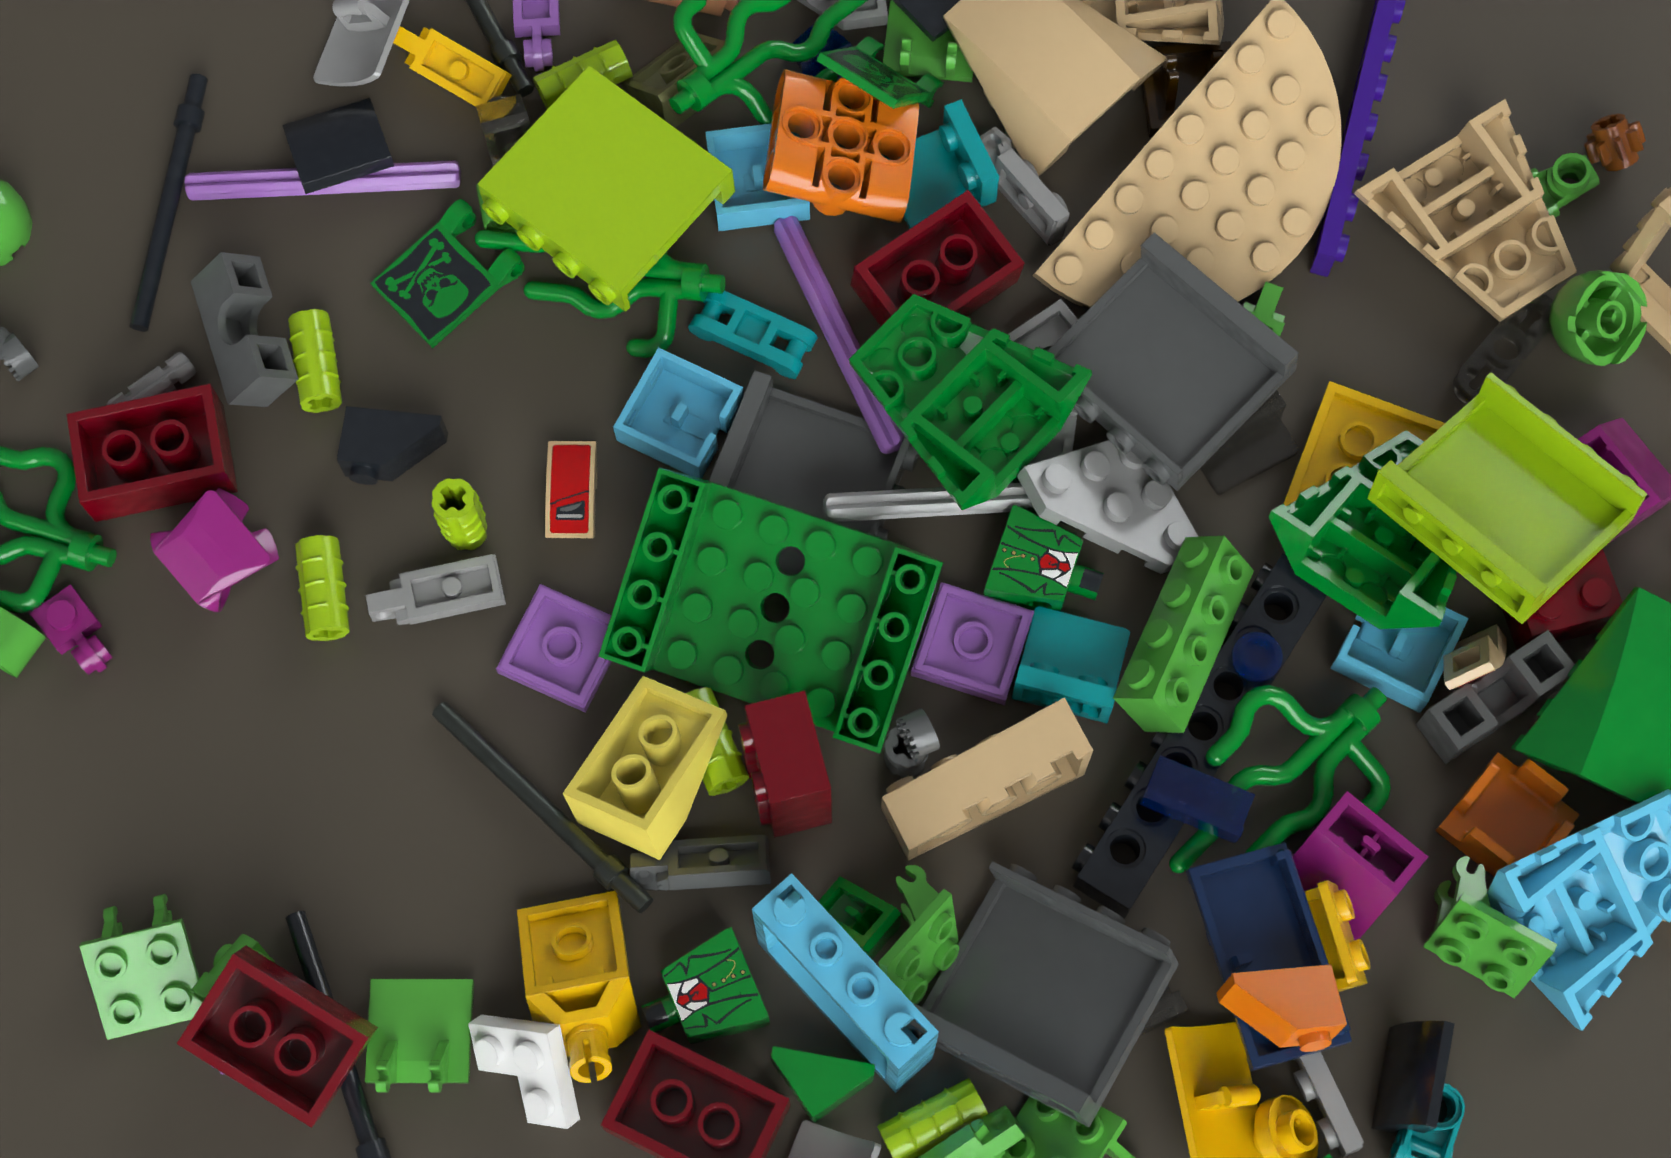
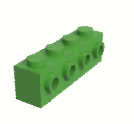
[1113,536,1254,733]

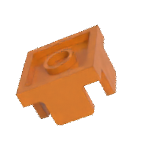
[1435,752,1579,877]

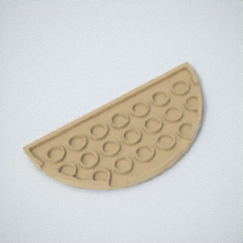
[1033,0,1341,308]

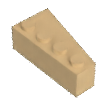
[881,697,1093,861]

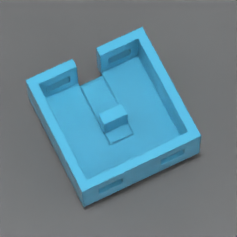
[705,123,810,231]
[613,347,744,479]
[1330,607,1469,713]

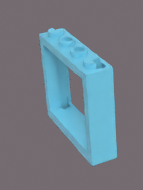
[752,873,939,1093]

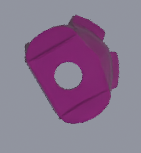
[150,488,279,612]

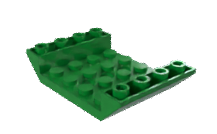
[598,468,944,754]

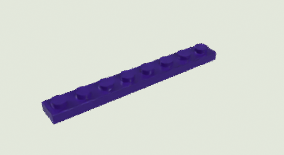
[1310,0,1406,277]

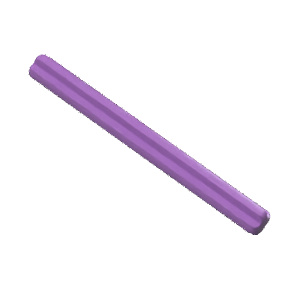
[185,160,461,201]
[774,216,904,454]

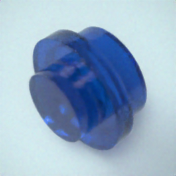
[1232,632,1283,682]

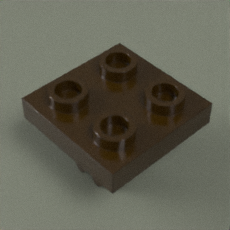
[1142,41,1231,137]

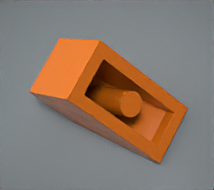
[1216,964,1347,1052]

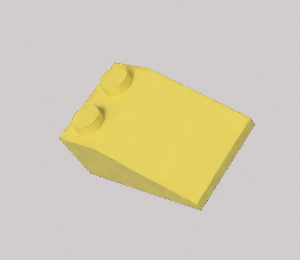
[563,676,728,860]

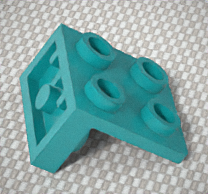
[881,99,999,229]
[1012,606,1130,723]

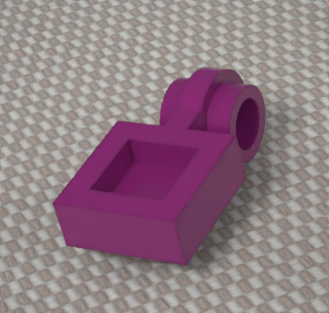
[30,584,113,675]

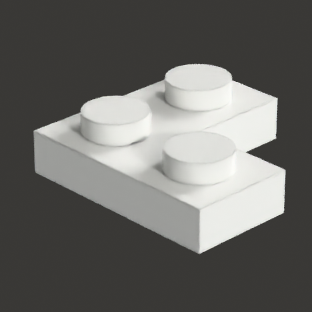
[468,1014,580,1129]

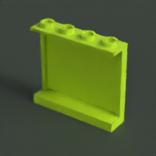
[477,66,735,312]
[1367,373,1647,624]

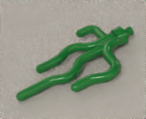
[669,0,868,125]
[474,229,725,358]
[0,446,117,613]
[1169,685,1391,874]

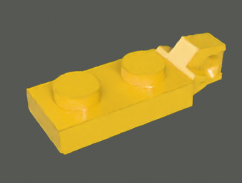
[393,26,512,115]

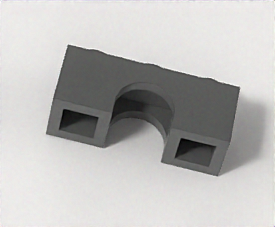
[190,252,299,407]
[1416,630,1575,765]

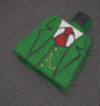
[984,505,1104,612]
[641,927,770,1044]

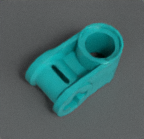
[1388,1083,1465,1158]

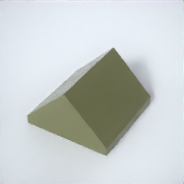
[622,33,735,128]

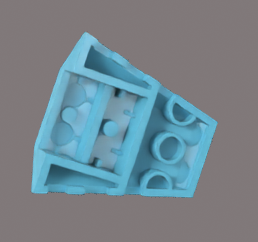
[1487,789,1671,1031]

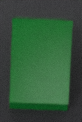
[818,876,901,959]
[771,1046,875,1123]

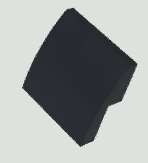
[283,98,394,194]
[1371,1021,1455,1133]

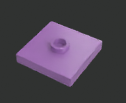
[911,582,1034,705]
[496,584,612,713]

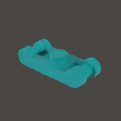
[688,291,818,379]

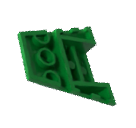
[849,294,1092,510]
[1268,430,1457,629]
[1511,587,1671,804]

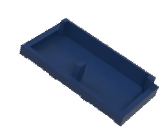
[1186,842,1352,1071]

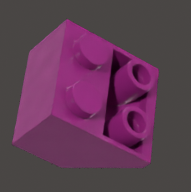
[1578,417,1671,545]
[1293,791,1429,940]

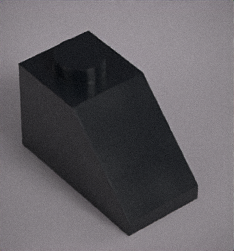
[337,406,448,485]

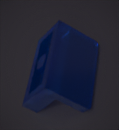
[1140,755,1255,844]

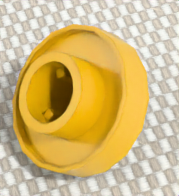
[1253,1095,1319,1158]

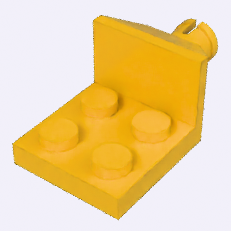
[517,891,641,1083]

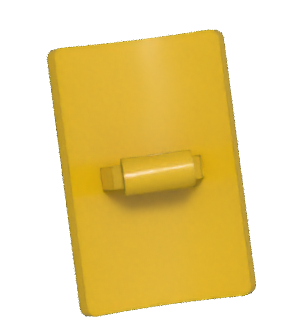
[1165,1022,1263,1158]

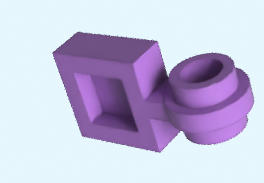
[513,0,561,72]

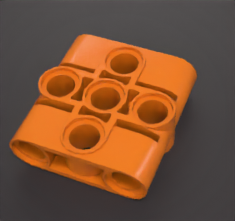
[763,69,919,223]

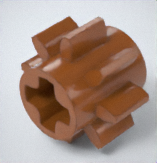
[1584,113,1646,171]

